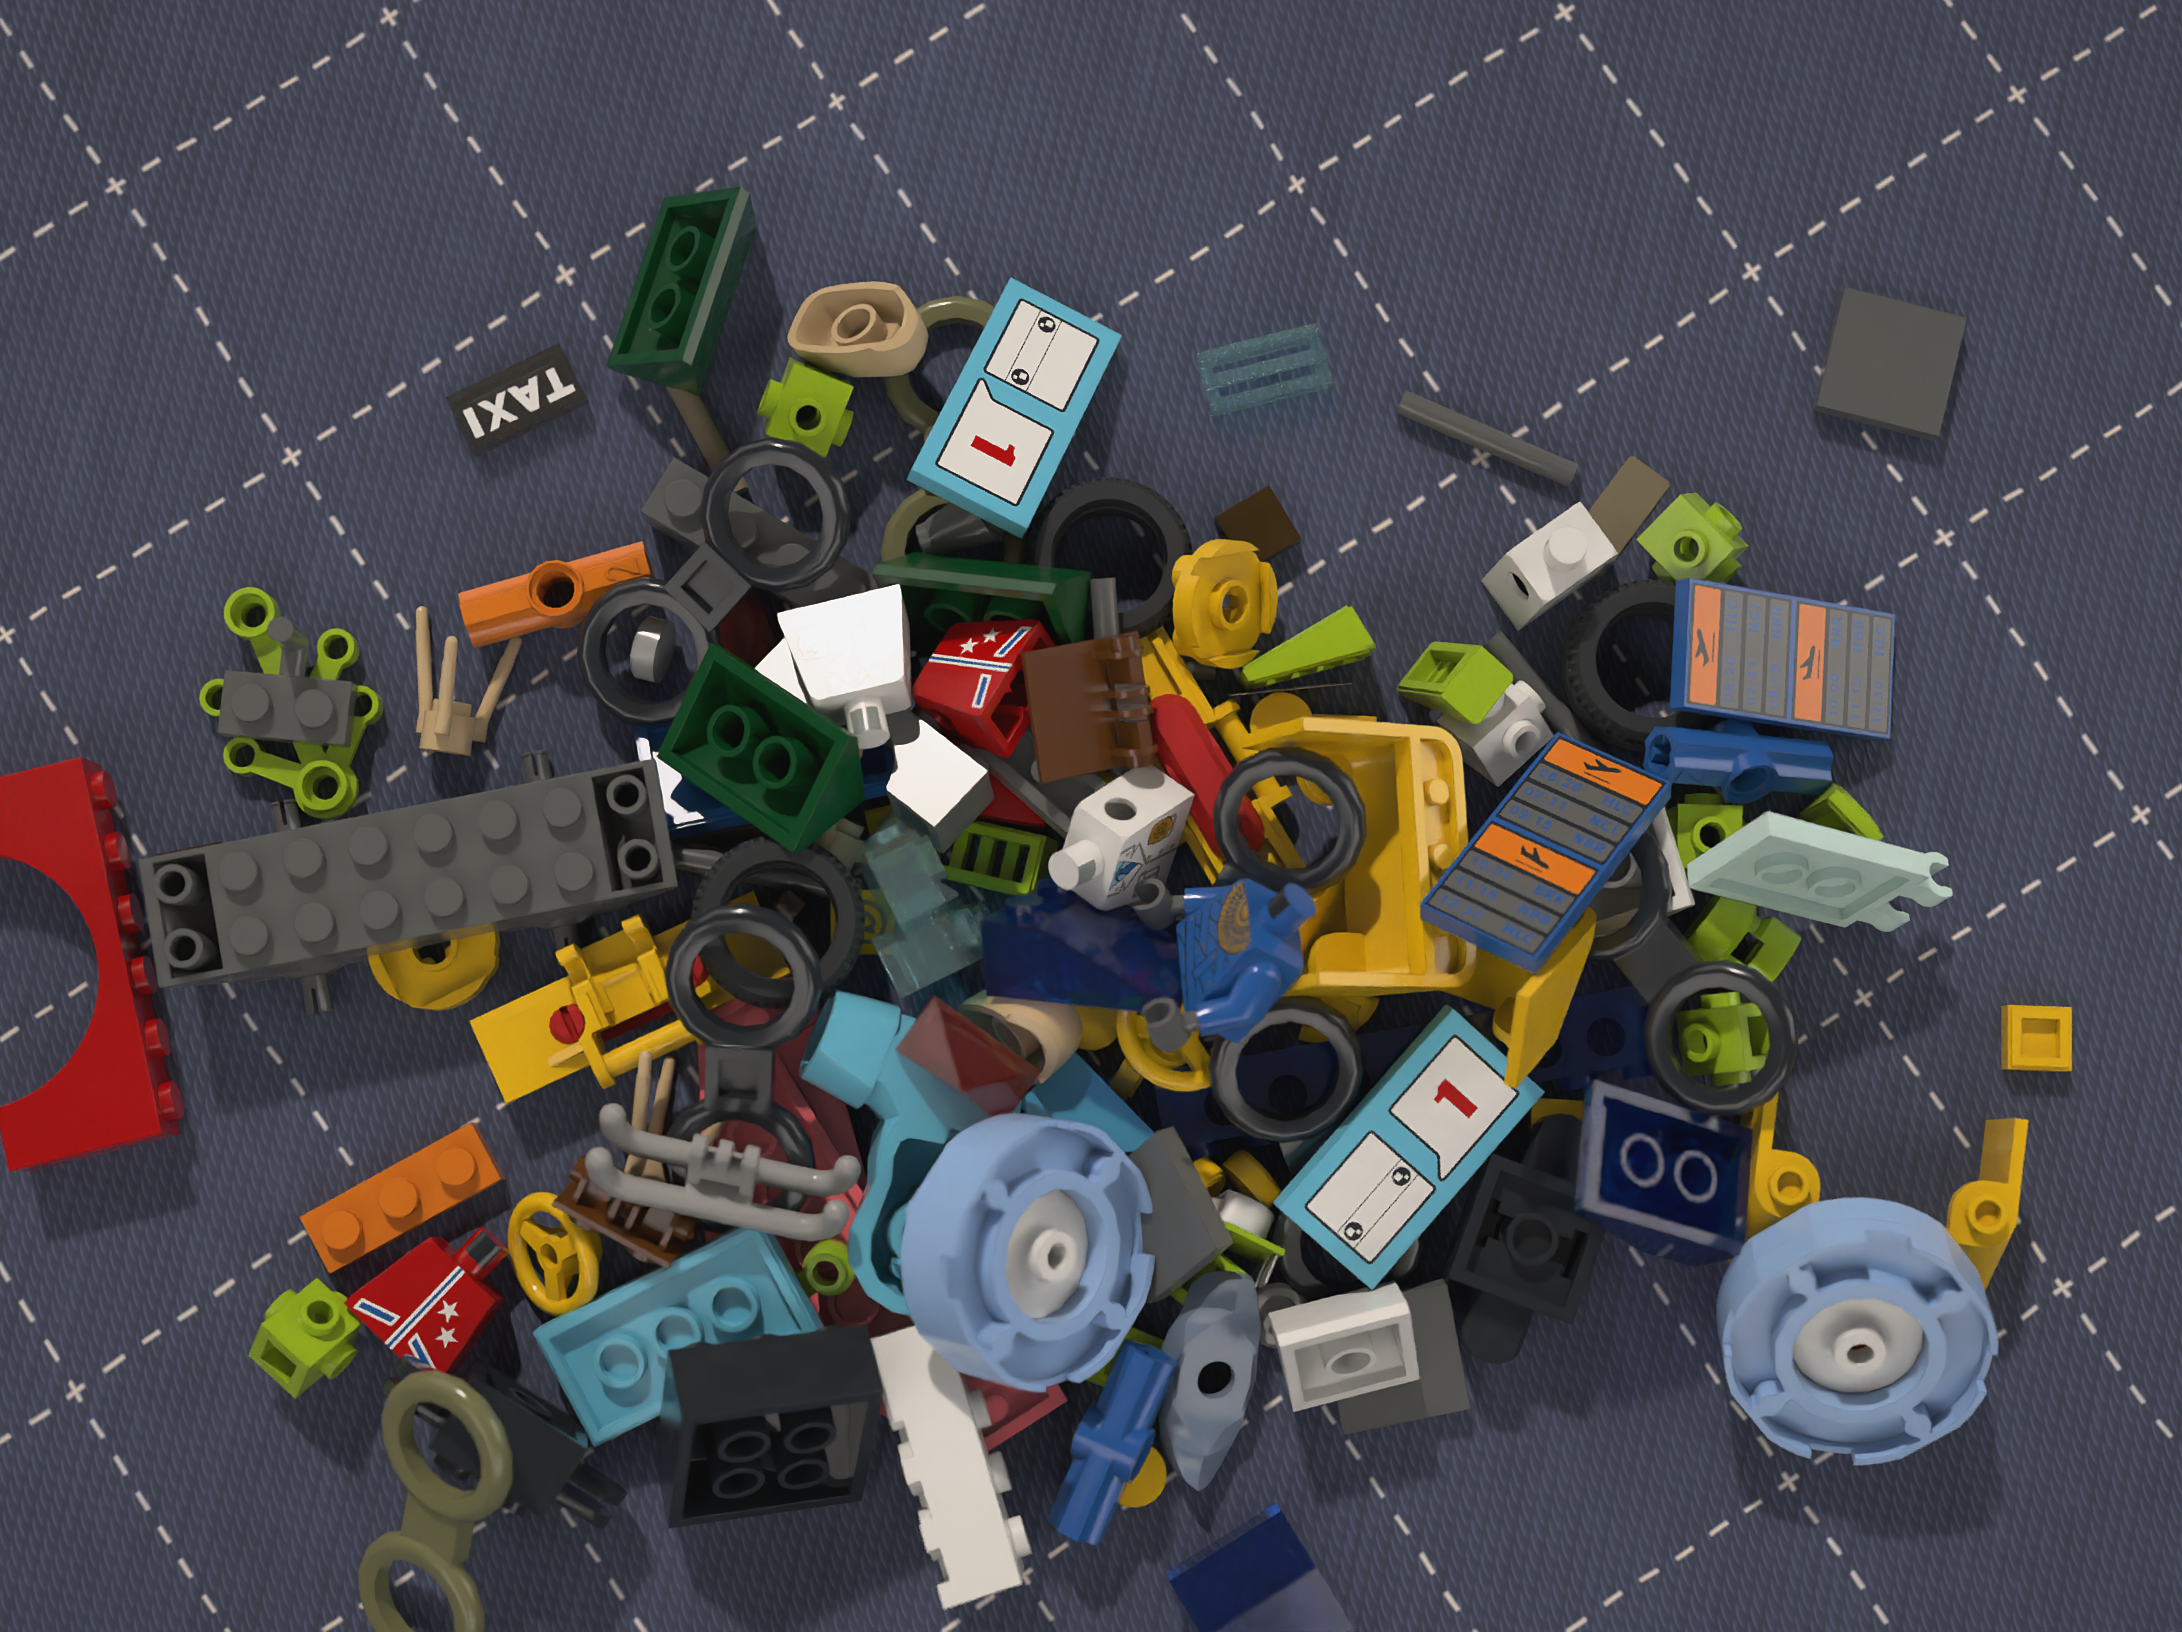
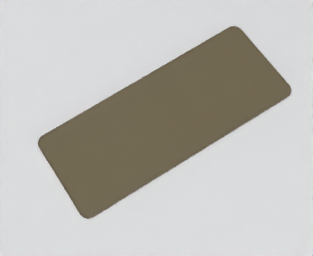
[1588,456,1670,576]
[1227,682,1352,696]

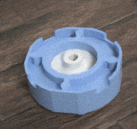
[901,1113,1155,1392]
[1716,1197,1998,1465]

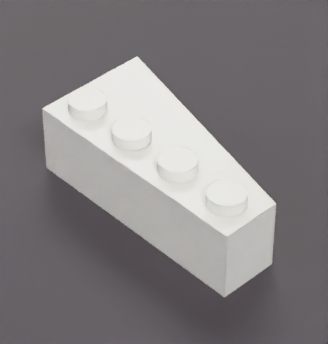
[870,1324,1032,1609]

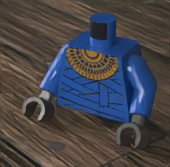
[1133,878,1316,1052]

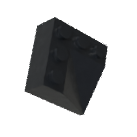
[655,1325,884,1529]

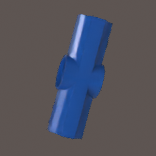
[1642,719,1834,804]
[1047,1339,1179,1546]

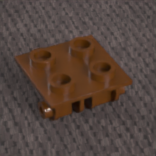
[1021,631,1158,783]
[551,1155,702,1269]

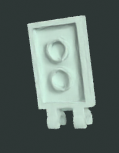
[1687,811,1953,932]

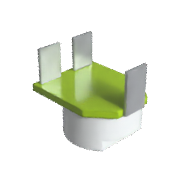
[1211,1190,1285,1288]

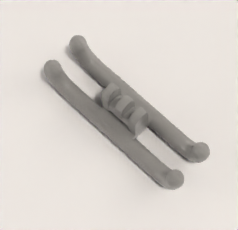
[585,1103,861,1241]

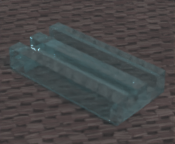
[1196,322,1334,417]

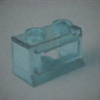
[857,821,959,932]
[871,898,999,999]

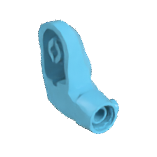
[799,989,1023,1315]

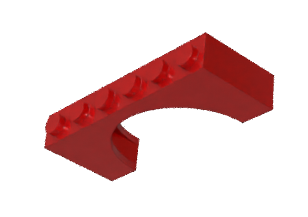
[0,757,184,1172]

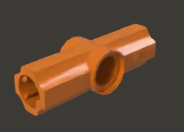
[458,541,655,648]

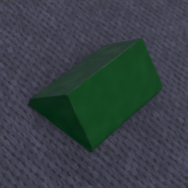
[606,187,757,396]
[872,552,1091,654]
[656,643,865,853]

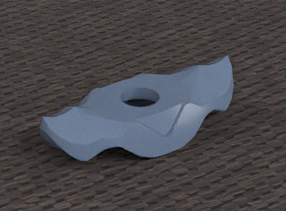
[1158,1271,1261,1491]

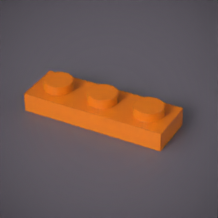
[299,1122,506,1274]

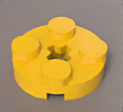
[1172,539,1278,669]
[368,931,500,1011]

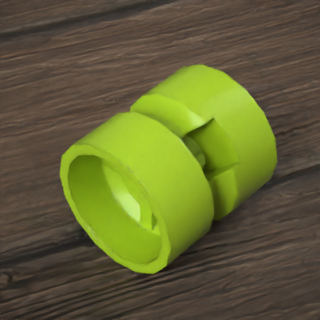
[1683,895,1801,1002]

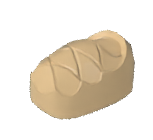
[788,281,929,378]
[958,984,1083,1085]

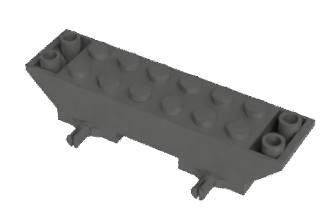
[139,750,679,1017]

